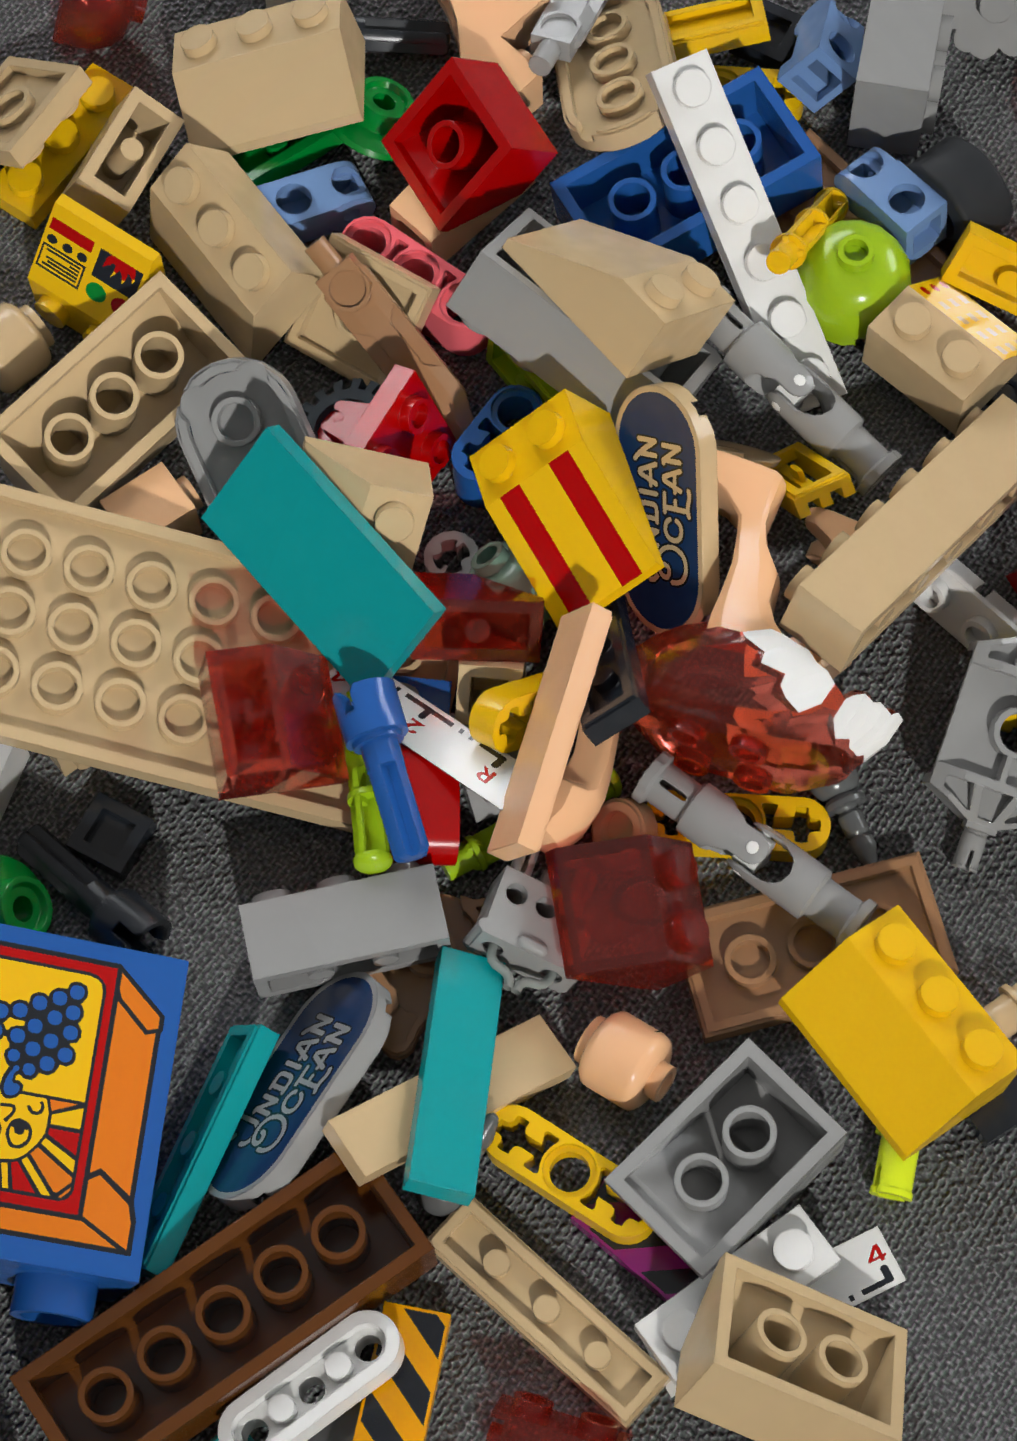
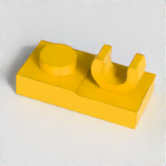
[940,220,1017,316]

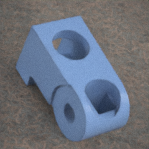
[777,0,864,113]
[834,147,947,265]
[257,161,376,243]

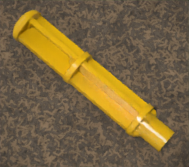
[766,187,849,275]

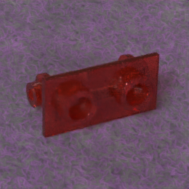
[485,1391,634,1441]

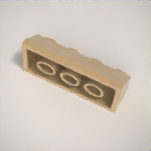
[0,271,245,509]

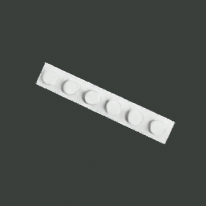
[645,48,847,412]

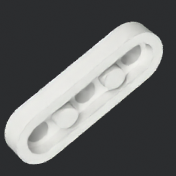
[218,1310,405,1441]

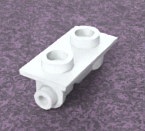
[913,559,1017,649]

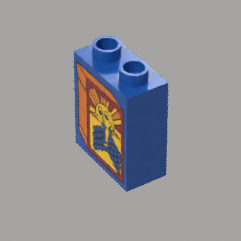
[0,923,189,1328]

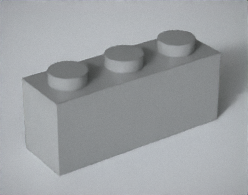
[238,861,451,999]

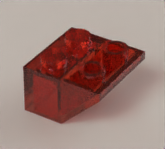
[198,643,349,800]

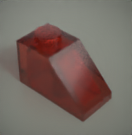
[410,572,544,663]

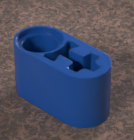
[451,385,543,508]

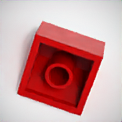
[381,57,558,232]

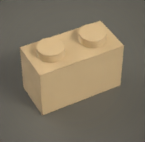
[63,86,185,226]

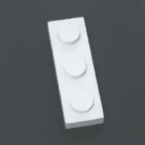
[634,1205,841,1385]

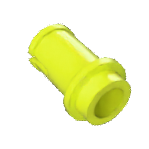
[869,1127,919,1202]

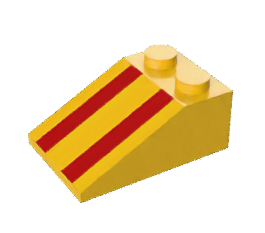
[469,389,665,628]

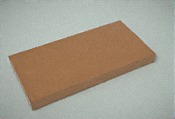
[669,851,959,1044]

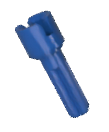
[332,677,429,863]

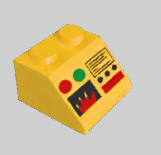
[27,193,166,339]

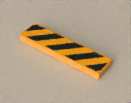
[353,1301,452,1441]

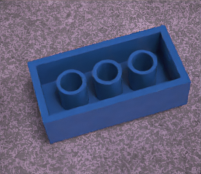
[549,66,823,262]

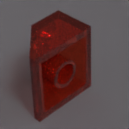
[545,834,714,991]

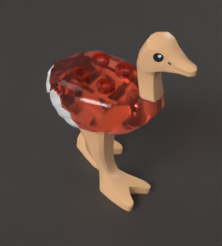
[540,450,903,856]

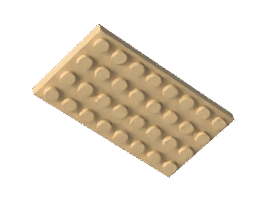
[0,483,474,833]

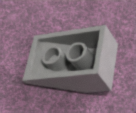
[604,1038,847,1280]

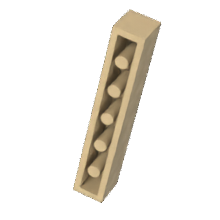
[779,394,1017,673]

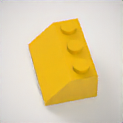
[778,905,1017,1162]

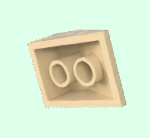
[502,219,735,378]

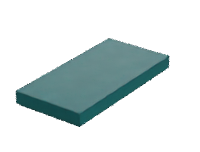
[201,425,446,686]

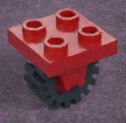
[302,364,457,482]

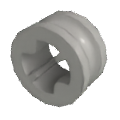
[423,531,478,594]

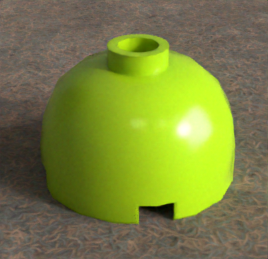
[797,220,912,346]

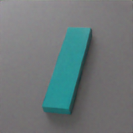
[402,946,506,1206]
[140,1024,280,1278]

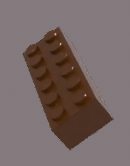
[9,1152,438,1441]

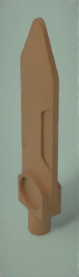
[304,235,474,440]

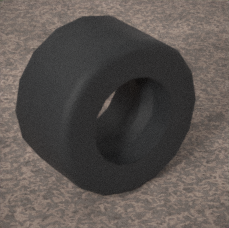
[907,136,1013,253]

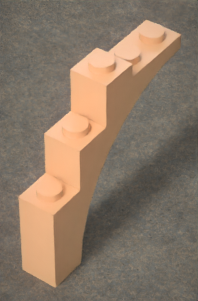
[389,0,550,261]

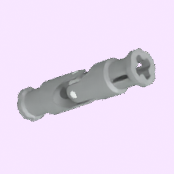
[708,285,903,496]
[631,751,878,947]

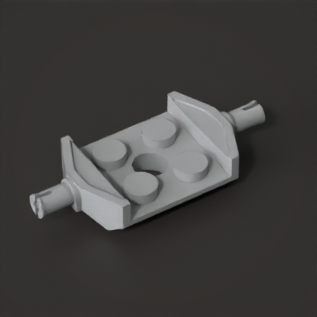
[922,637,1017,874]

